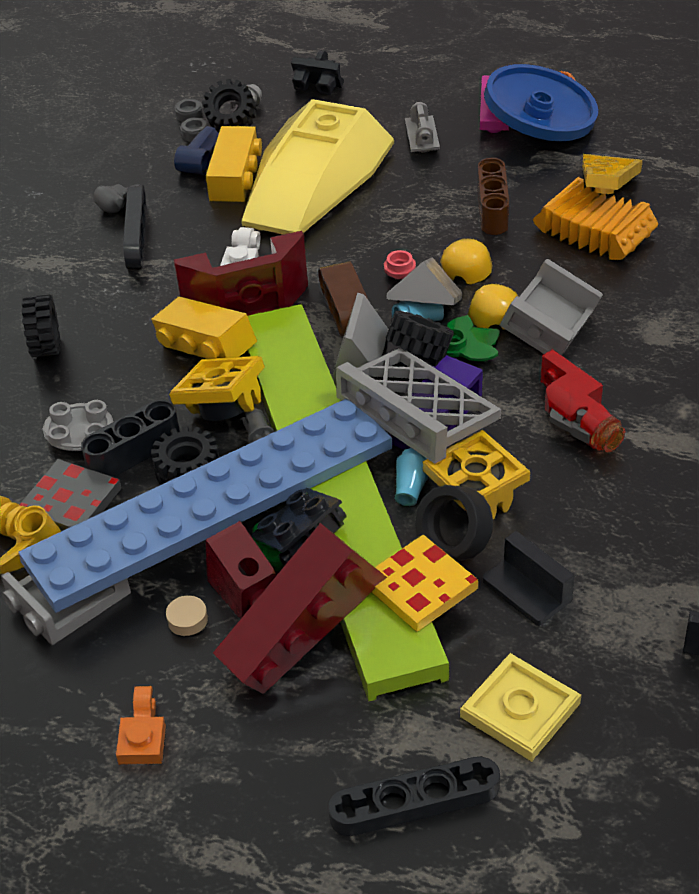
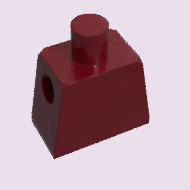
[206,521,276,619]

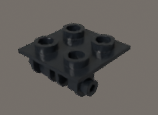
[250,488,347,566]

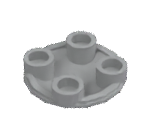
[42,400,114,451]

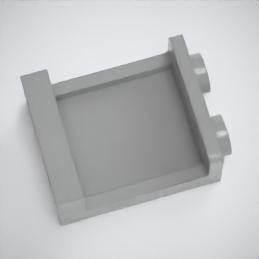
[500,259,603,356]
[1,572,131,645]

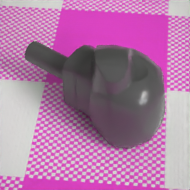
[93,184,140,214]

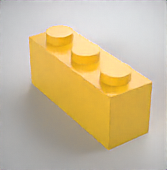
[206,126,262,202]
[151,297,257,359]

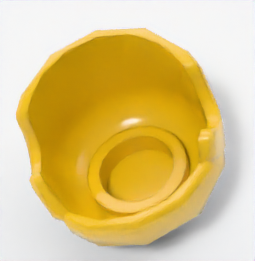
[440,239,493,284]
[468,284,518,330]

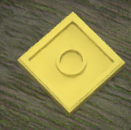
[460,653,581,762]

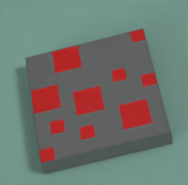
[19,459,121,531]

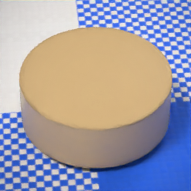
[166,595,208,636]

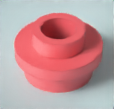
[384,250,416,279]

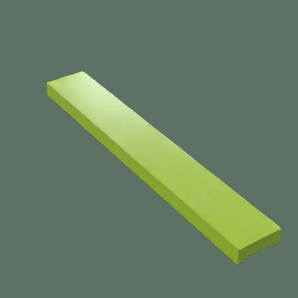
[247,304,449,702]

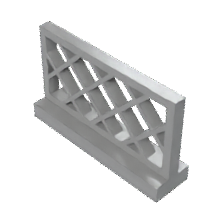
[336,347,501,464]

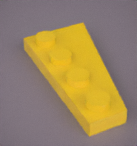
[582,154,642,194]

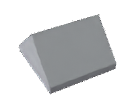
[387,257,462,305]
[332,293,389,386]

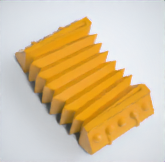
[533,177,658,260]

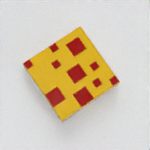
[372,535,478,632]

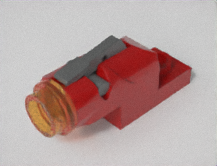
[541,349,626,452]

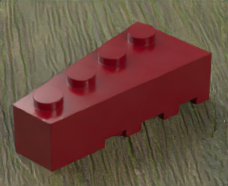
[213,523,387,694]

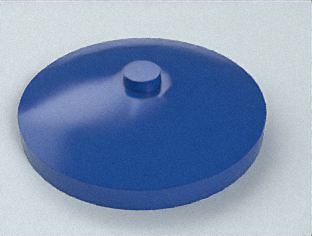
[484,64,598,141]

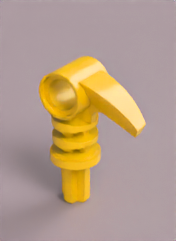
[0,496,61,574]

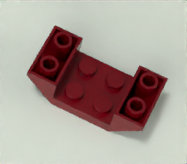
[174,230,308,316]

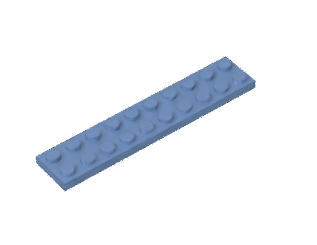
[18,398,392,613]

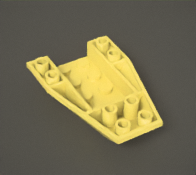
[241,99,394,235]

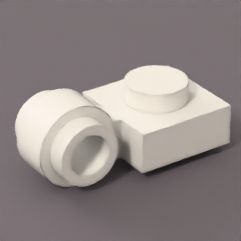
[220,227,260,266]

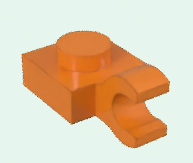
[116,686,166,765]

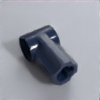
[174,126,219,176]

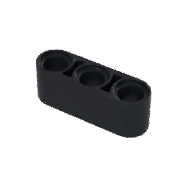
[81,400,180,477]

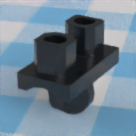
[291,50,344,95]

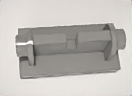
[405,102,440,152]

